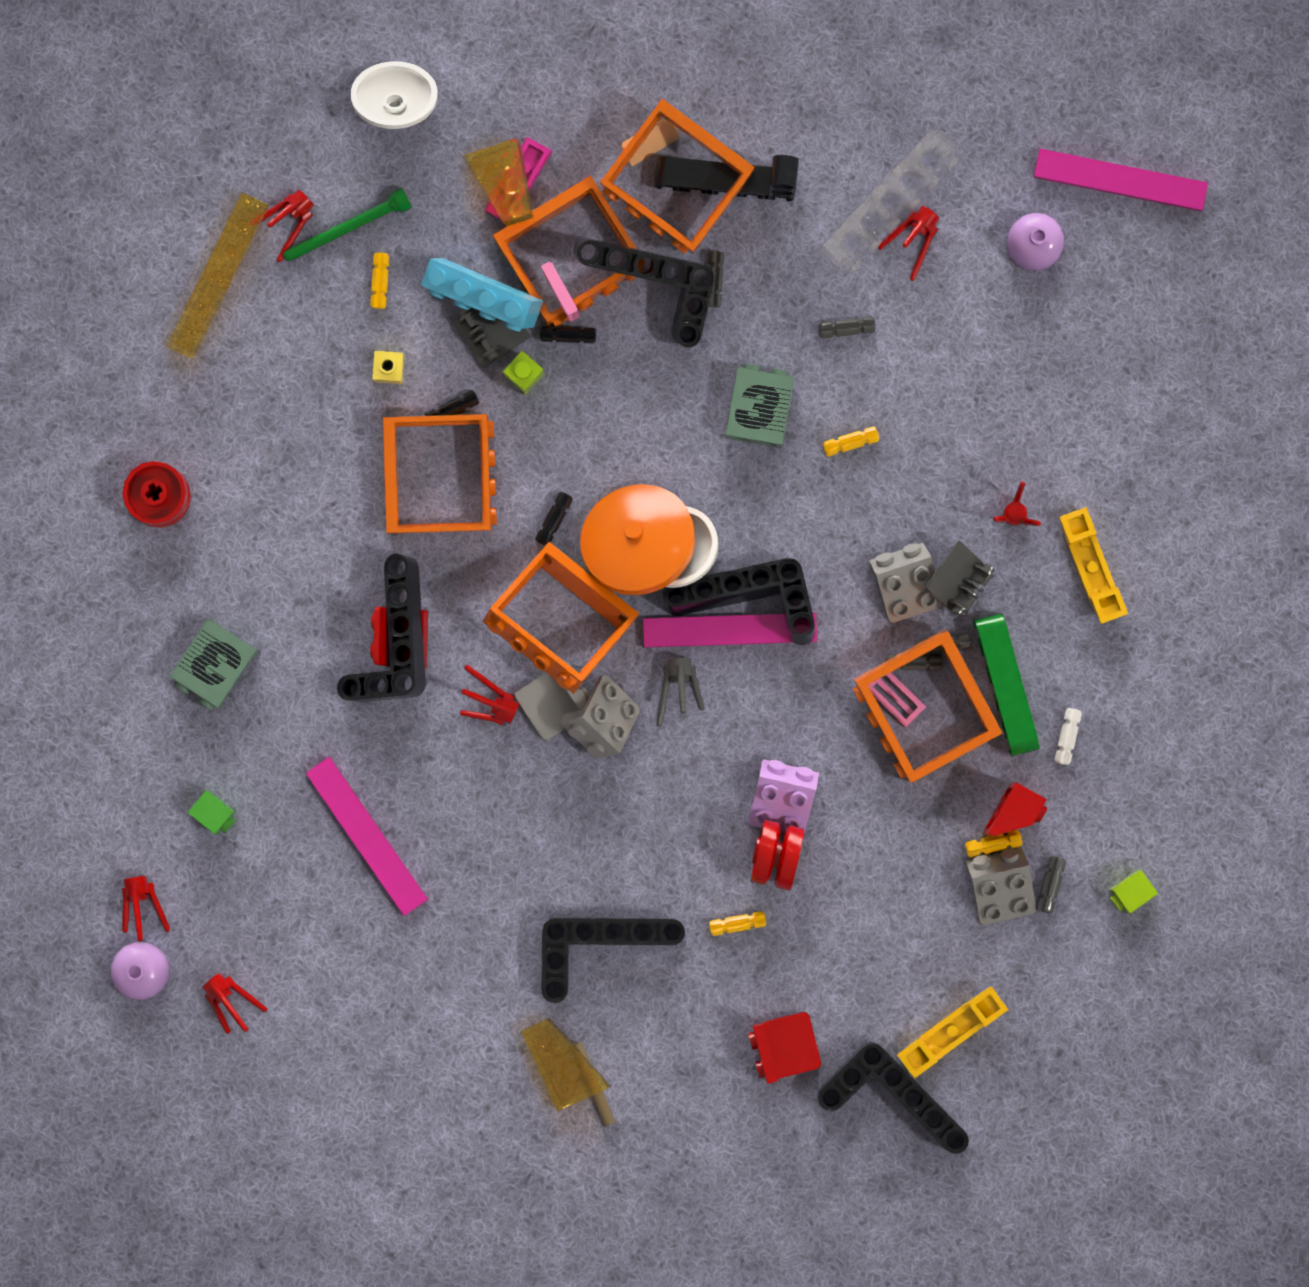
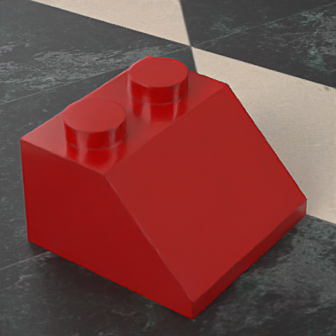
[982,782,1048,837]

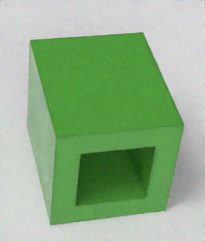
[188,790,236,835]

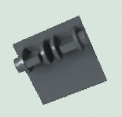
[452,307,531,368]
[925,540,995,616]

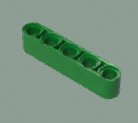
[973,613,1040,757]

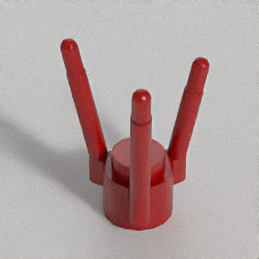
[250,189,314,262]
[877,206,940,281]
[993,481,1041,526]
[460,665,520,725]
[122,876,170,942]
[202,973,268,1034]

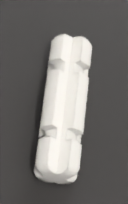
[1055,708,1082,765]

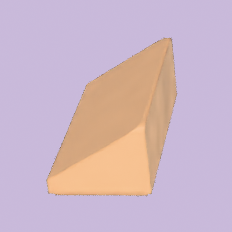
[621,118,680,166]

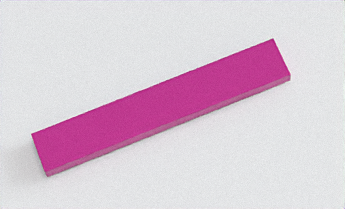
[1033,149,1208,212]
[643,613,817,648]
[306,757,428,916]

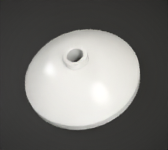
[351,62,437,129]
[666,506,719,588]

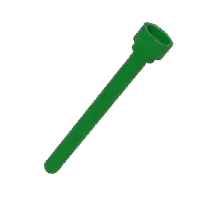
[283,187,412,261]

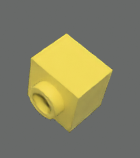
[372,351,405,384]

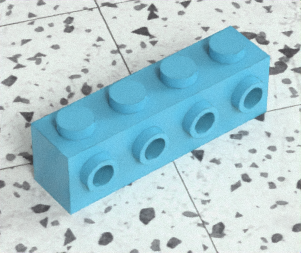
[421,258,543,332]

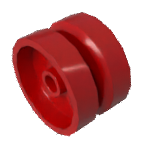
[122,461,191,528]
[750,819,804,891]

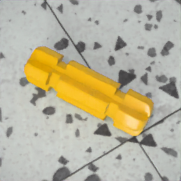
[370,252,389,309]
[823,427,879,457]
[965,830,1022,858]
[709,911,766,936]

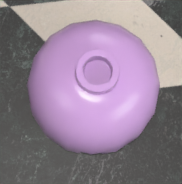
[1007,213,1064,271]
[111,942,170,1000]

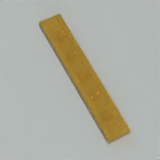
[166,192,269,359]

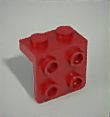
[370,607,428,668]
[748,1012,821,1084]

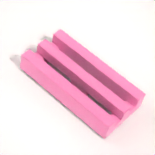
[541,261,579,322]
[868,673,926,728]

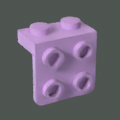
[748,759,819,834]

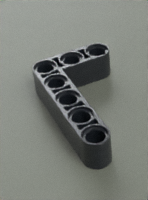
[654,155,799,201]
[573,238,715,348]
[337,554,426,702]
[663,558,815,645]
[542,918,685,1003]
[817,1042,969,1154]

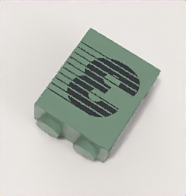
[725,364,794,448]
[170,618,260,710]

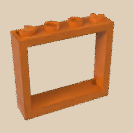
[600,98,755,254]
[493,175,645,327]
[383,414,497,534]
[482,542,640,694]
[852,630,1003,783]

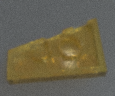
[464,138,533,226]
[521,1018,611,1111]

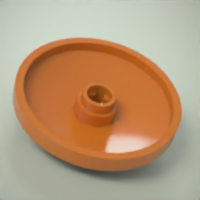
[580,484,696,595]

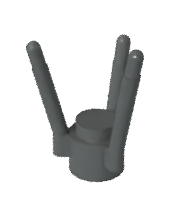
[657,658,705,727]

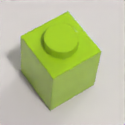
[503,351,544,395]
[1109,870,1158,914]

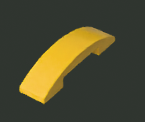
[1059,507,1128,624]
[897,986,1009,1079]

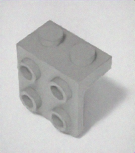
[869,543,943,623]
[515,663,590,740]
[559,675,640,759]
[965,847,1036,925]

